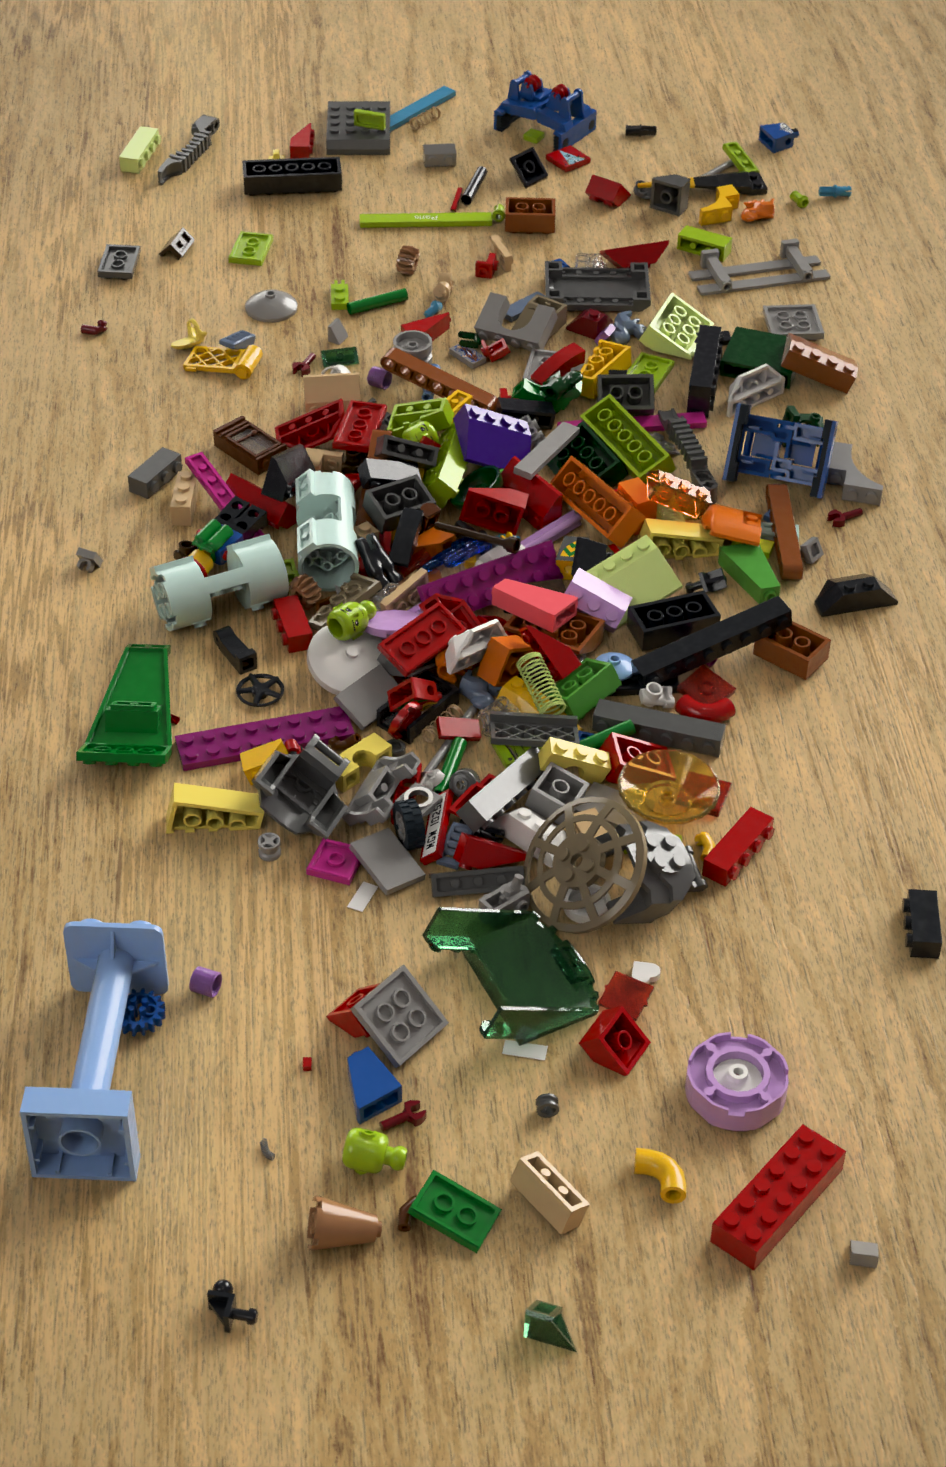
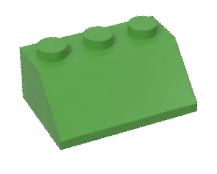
[543,658,622,720]

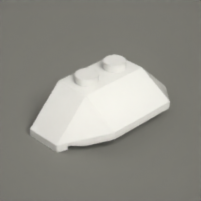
[727,364,785,418]
[445,619,508,675]
[489,807,567,868]

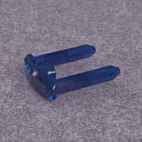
[417,537,492,572]

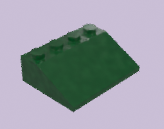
[546,421,629,487]

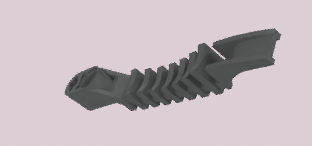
[157,114,220,185]
[658,408,718,506]

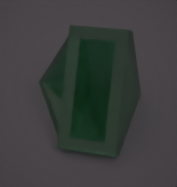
[524,1300,577,1352]

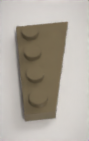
[308,573,382,631]

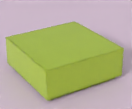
[523,128,545,144]

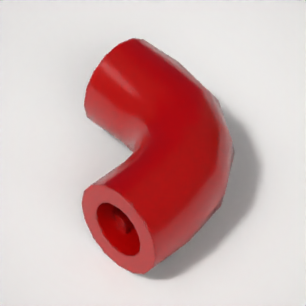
[675,694,736,723]

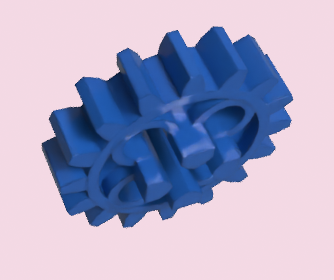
[122,988,166,1037]

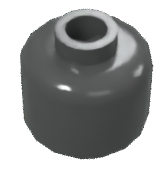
[449,768,480,797]

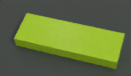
[722,141,760,173]

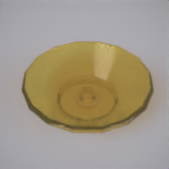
[617,750,721,824]

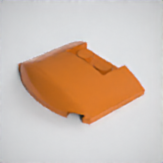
[701,504,762,547]

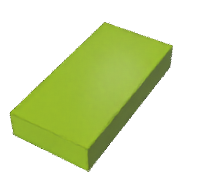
[354,109,386,130]

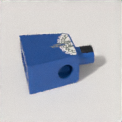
[758,123,799,153]

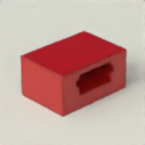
[303,1057,312,1071]

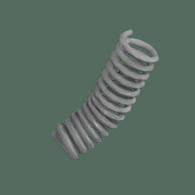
[260,1138,275,1161]

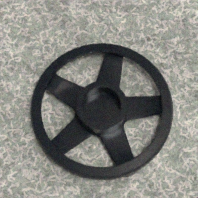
[236,673,284,707]

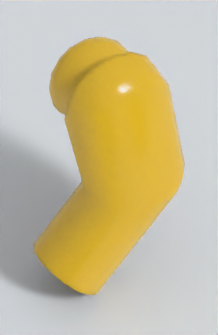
[694,832,716,861]

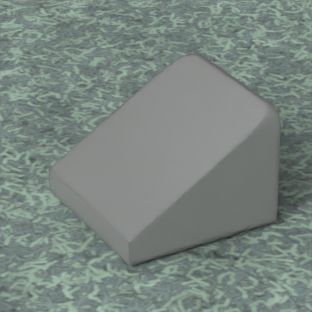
[328,318,348,345]
[849,1240,879,1268]

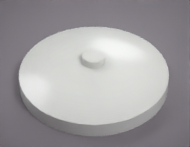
[307,626,383,695]

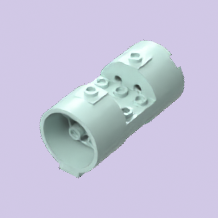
[295,469,359,592]
[149,534,289,631]

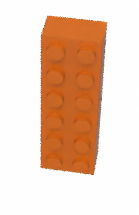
[549,455,646,549]

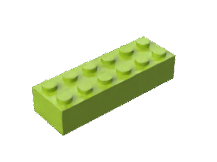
[580,394,677,484]
[422,422,468,509]

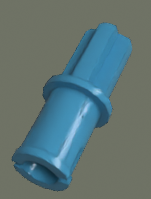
[818,185,852,198]

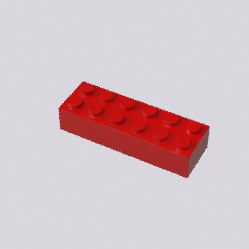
[710,1124,846,1271]

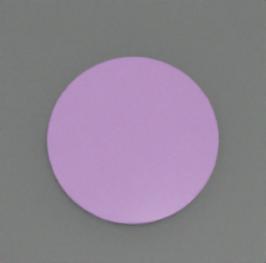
[365,610,420,638]

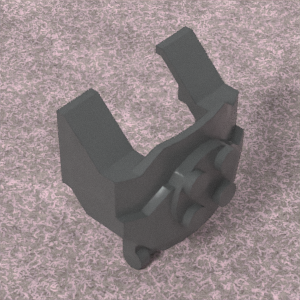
[252,733,350,840]
[595,821,708,925]

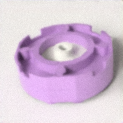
[685,1032,789,1131]

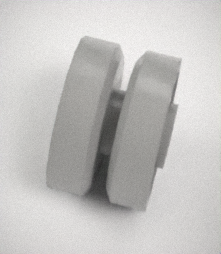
[393,330,432,365]

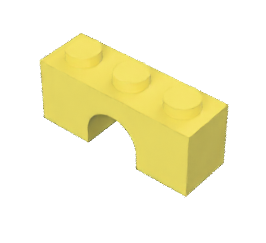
[331,732,392,793]
[538,737,611,784]

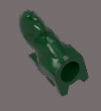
[539,370,583,401]

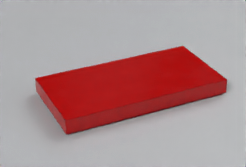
[332,400,387,453]
[377,601,467,678]

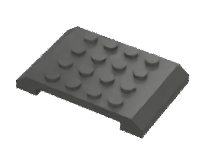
[326,101,390,155]
[545,261,651,312]

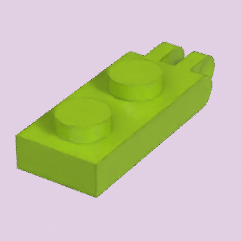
[331,280,349,310]

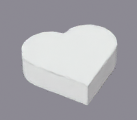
[419,769,445,791]
[631,961,661,988]

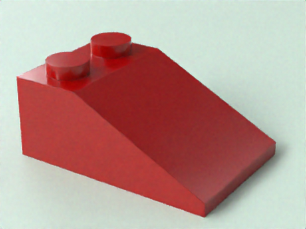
[459,488,529,535]
[599,732,676,786]

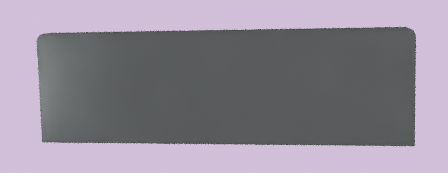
[429,865,525,897]

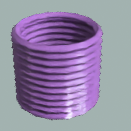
[367,366,392,390]
[189,966,222,998]

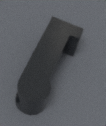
[213,626,257,675]

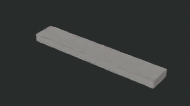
[513,422,580,480]

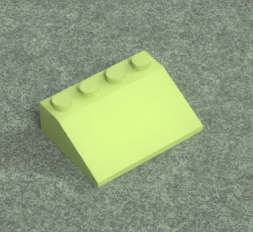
[639,293,714,360]
[586,535,683,629]

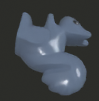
[610,310,646,345]
[459,669,502,710]

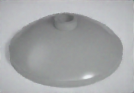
[245,289,298,322]

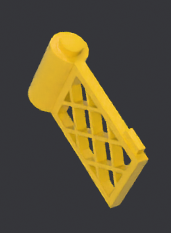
[183,345,263,380]

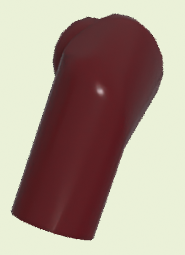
[81,320,107,335]

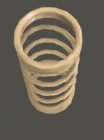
[409,106,441,130]
[422,704,463,743]

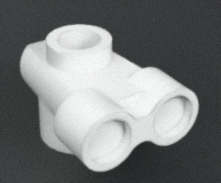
[639,682,675,708]

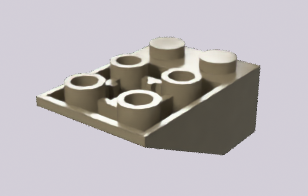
[511,294,567,339]

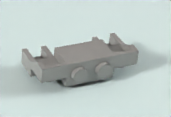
[342,751,421,826]

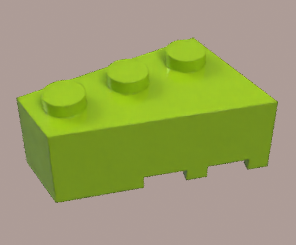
[387,397,454,438]

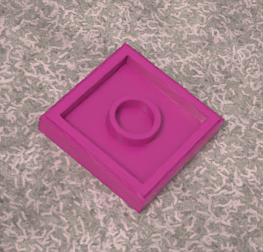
[306,838,361,886]

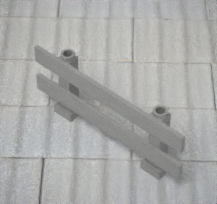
[688,239,831,296]

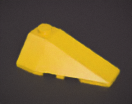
[488,676,583,731]

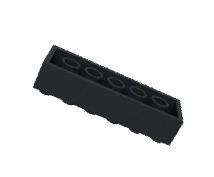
[242,157,342,196]
[687,325,724,418]

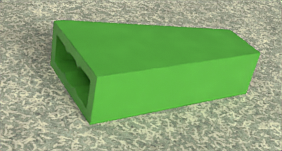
[718,543,781,604]

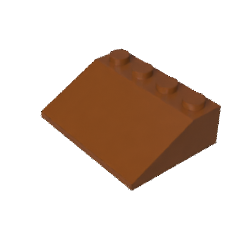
[781,333,858,394]
[503,611,605,655]

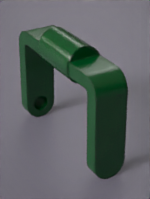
[458,331,481,349]

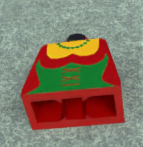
[387,677,442,712]

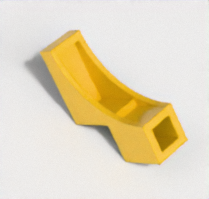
[699,184,740,226]

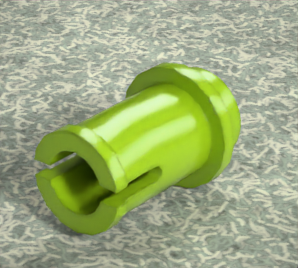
[790,190,809,208]
[492,204,505,222]

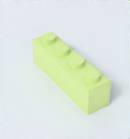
[119,126,161,174]

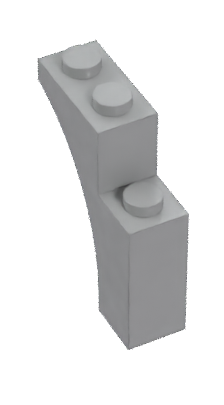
[826,442,883,506]

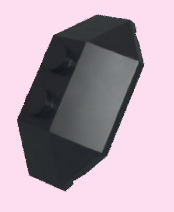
[814,574,898,617]

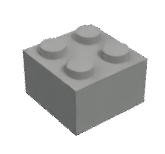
[525,762,590,825]

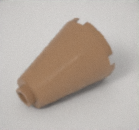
[307,1196,382,1251]

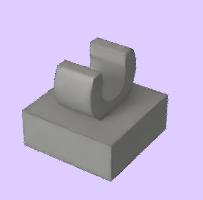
[800,537,824,564]
[76,547,103,573]

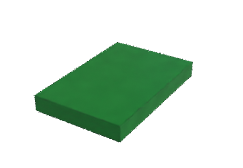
[407,1169,502,1254]

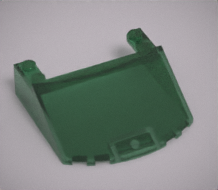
[422,907,599,1046]

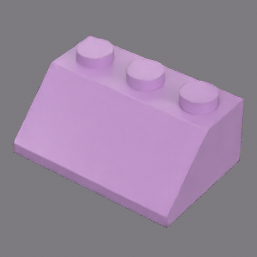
[565,568,632,634]

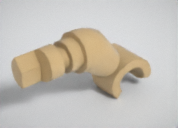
[433,272,454,302]

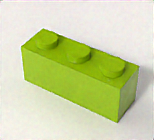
[677,225,732,262]

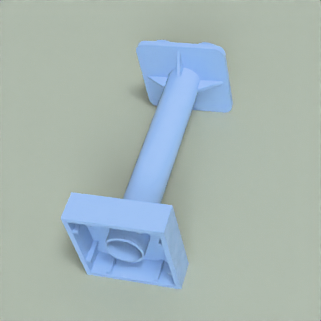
[20,918,169,1181]

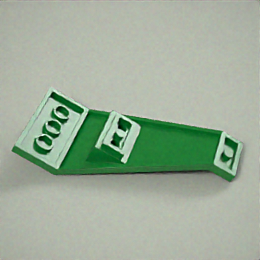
[76,644,172,767]

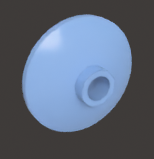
[595,652,632,681]

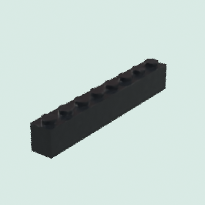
[631,596,792,688]

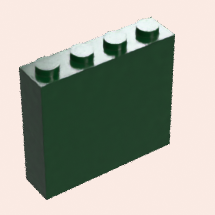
[719,326,796,389]

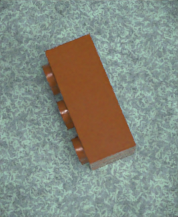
[505,197,556,234]
[753,621,831,680]

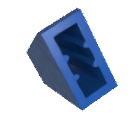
[347,1047,402,1124]

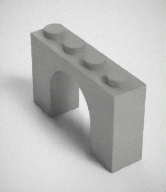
[474,292,558,352]

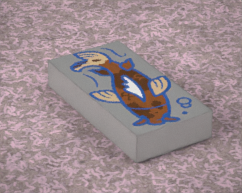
[449,344,486,369]

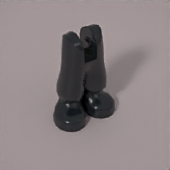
[355,533,404,593]

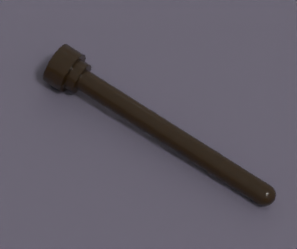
[434,522,521,554]

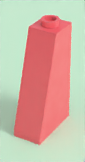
[491,578,578,633]

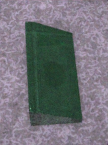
[320,347,359,368]

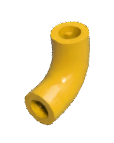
[634,1148,687,1204]

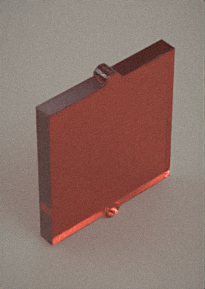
[398,547,432,577]
[598,971,654,1021]

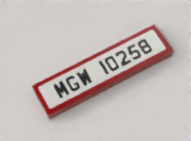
[420,789,454,866]

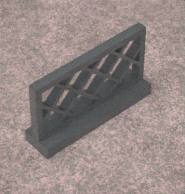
[489,711,580,747]

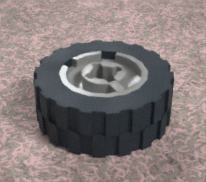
[393,798,426,851]

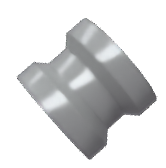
[258,832,281,862]

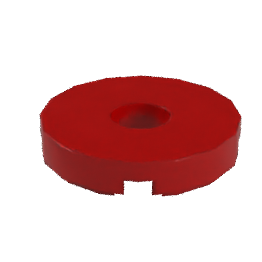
[388,700,423,739]

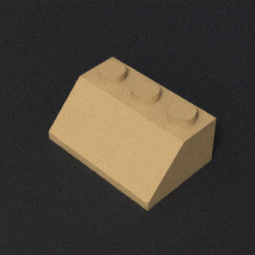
[303,372,361,414]

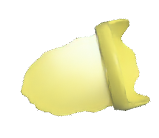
[171,318,207,350]

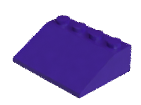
[453,403,531,469]

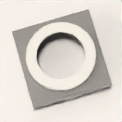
[395,782,442,817]

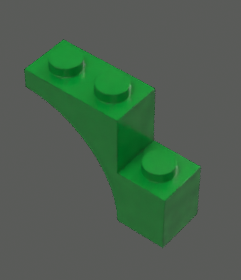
[511,378,582,414]

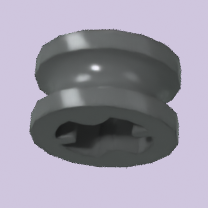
[535,1093,559,1118]

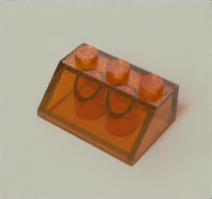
[646,470,711,520]

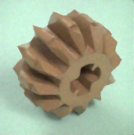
[396,245,420,275]
[289,573,322,610]

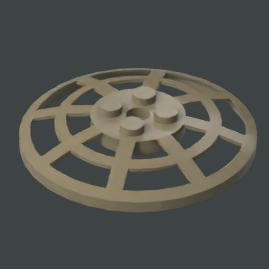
[524,796,647,934]

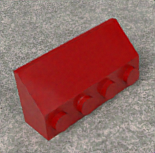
[501,456,563,530]
[226,473,297,529]

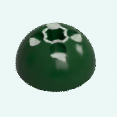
[450,465,504,511]

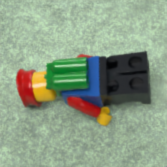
[183,496,268,578]

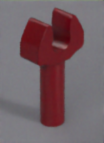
[292,353,316,377]
[827,508,863,527]
[379,1100,427,1131]

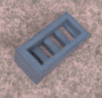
[219,330,256,349]
[436,822,474,870]

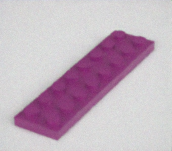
[417,540,563,611]
[175,706,354,771]

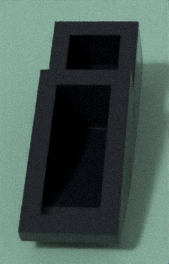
[389,507,424,568]

